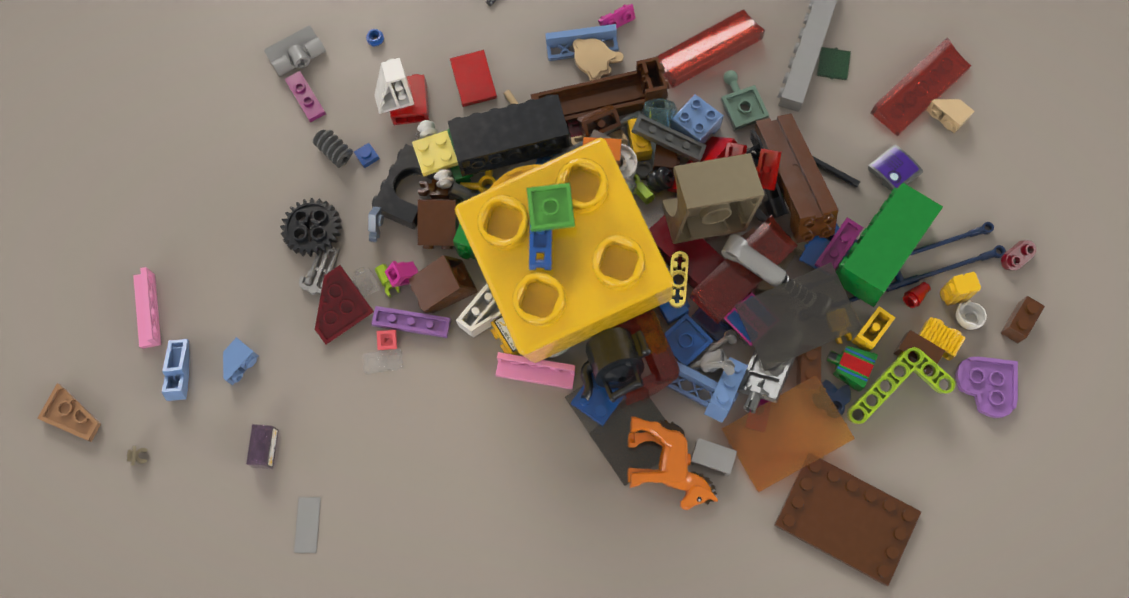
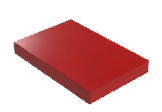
[450,50,497,107]

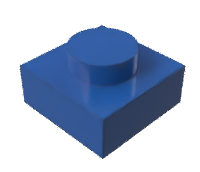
[354,143,380,168]

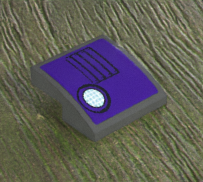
[868,145,923,191]

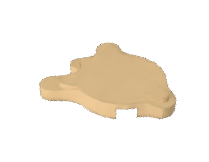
[573,38,623,81]

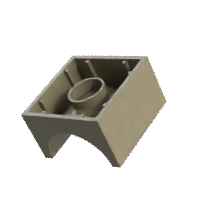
[661,153,765,244]

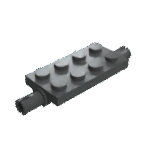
[738,308,804,413]

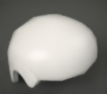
[955,300,987,330]

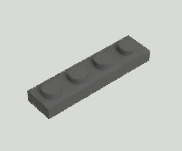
[631,113,707,162]

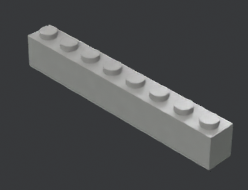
[777,0,837,112]

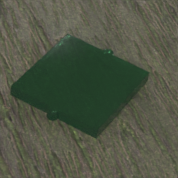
[817,47,851,80]

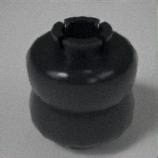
[646,167,675,192]

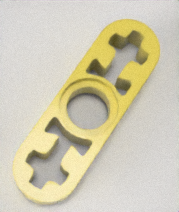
[669,251,689,308]

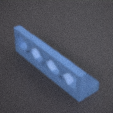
[545,24,619,61]
[656,357,739,418]

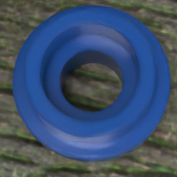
[366,29,384,46]

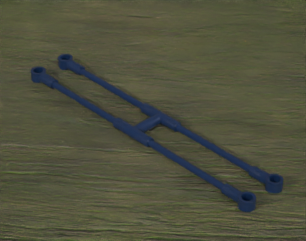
[790,222,1006,322]

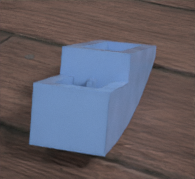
[162,339,190,401]

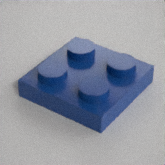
[658,313,714,366]
[571,373,625,427]

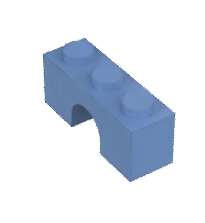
[704,357,748,422]

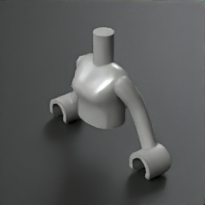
[689,329,737,375]

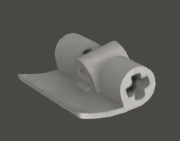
[264,25,326,77]

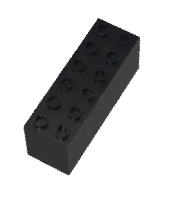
[448,94,570,177]

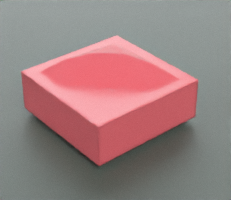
[377,330,397,350]

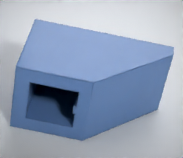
[223,337,259,385]

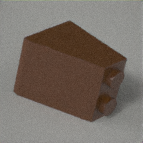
[418,198,461,249]
[408,255,478,313]

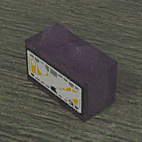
[246,424,279,469]

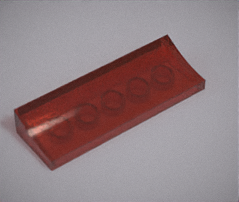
[656,9,765,88]
[870,37,972,137]
[690,215,798,324]

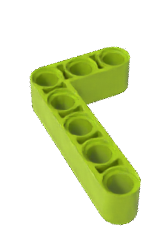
[847,347,955,424]

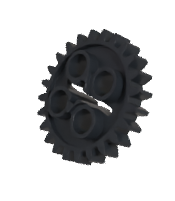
[280,198,342,257]

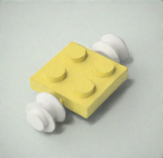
[412,120,458,189]

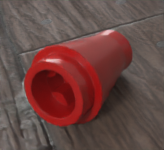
[903,282,931,308]

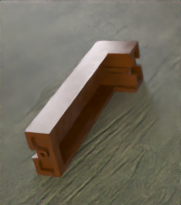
[530,56,670,128]
[755,113,839,243]

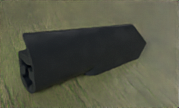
[746,129,789,219]

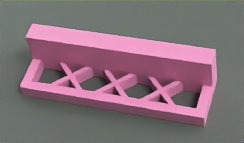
[133,267,161,349]
[495,352,576,389]

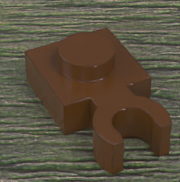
[417,179,450,199]

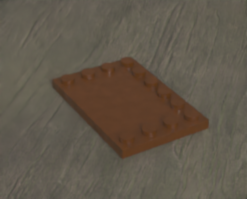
[774,453,921,586]

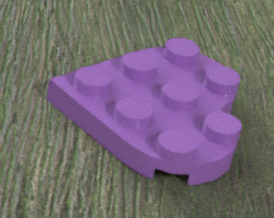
[955,357,1018,418]

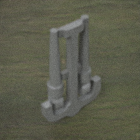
[299,246,339,295]

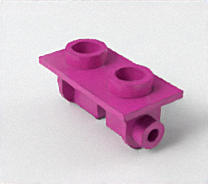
[598,4,636,29]

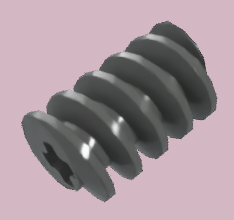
[313,130,353,168]

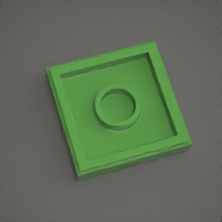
[526,183,575,232]

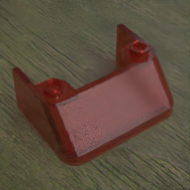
[612,309,680,405]

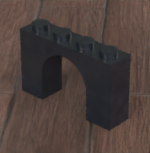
[372,144,447,230]

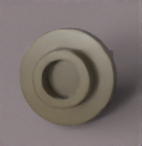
[127,446,148,466]

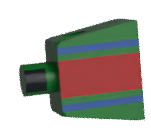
[826,346,878,392]

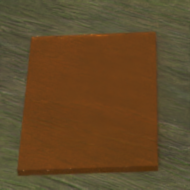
[722,375,855,492]

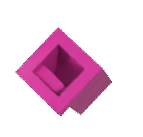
[385,261,418,287]

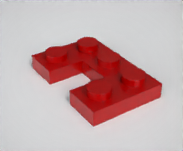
[725,142,782,190]

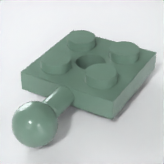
[721,70,769,130]

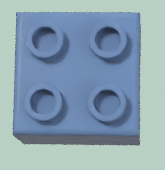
[670,94,724,144]

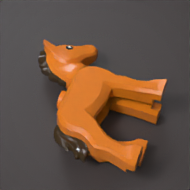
[627,416,718,510]

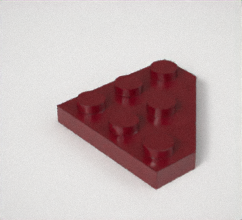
[314,265,374,345]

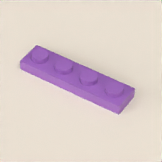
[371,306,451,338]

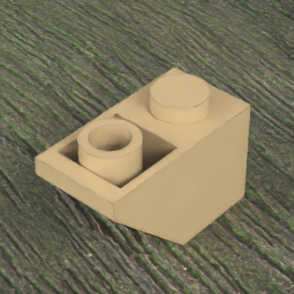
[927,99,975,133]

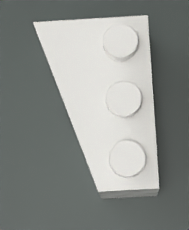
[374,58,414,114]
[456,283,502,338]

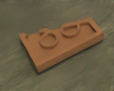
[37,383,101,442]

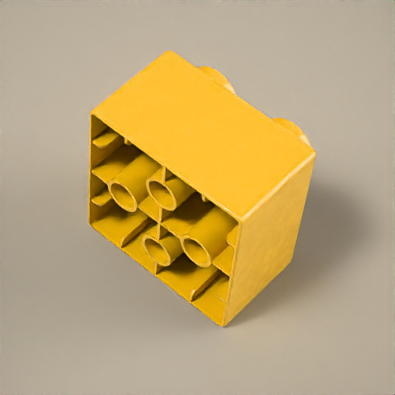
[455,138,674,363]

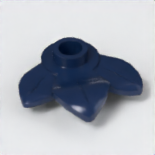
[812,380,851,418]

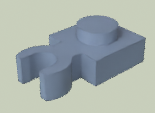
[368,206,384,243]

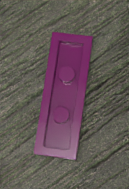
[815,217,864,276]

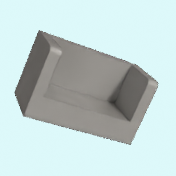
[691,438,737,477]

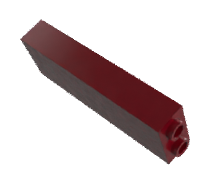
[649,215,754,317]

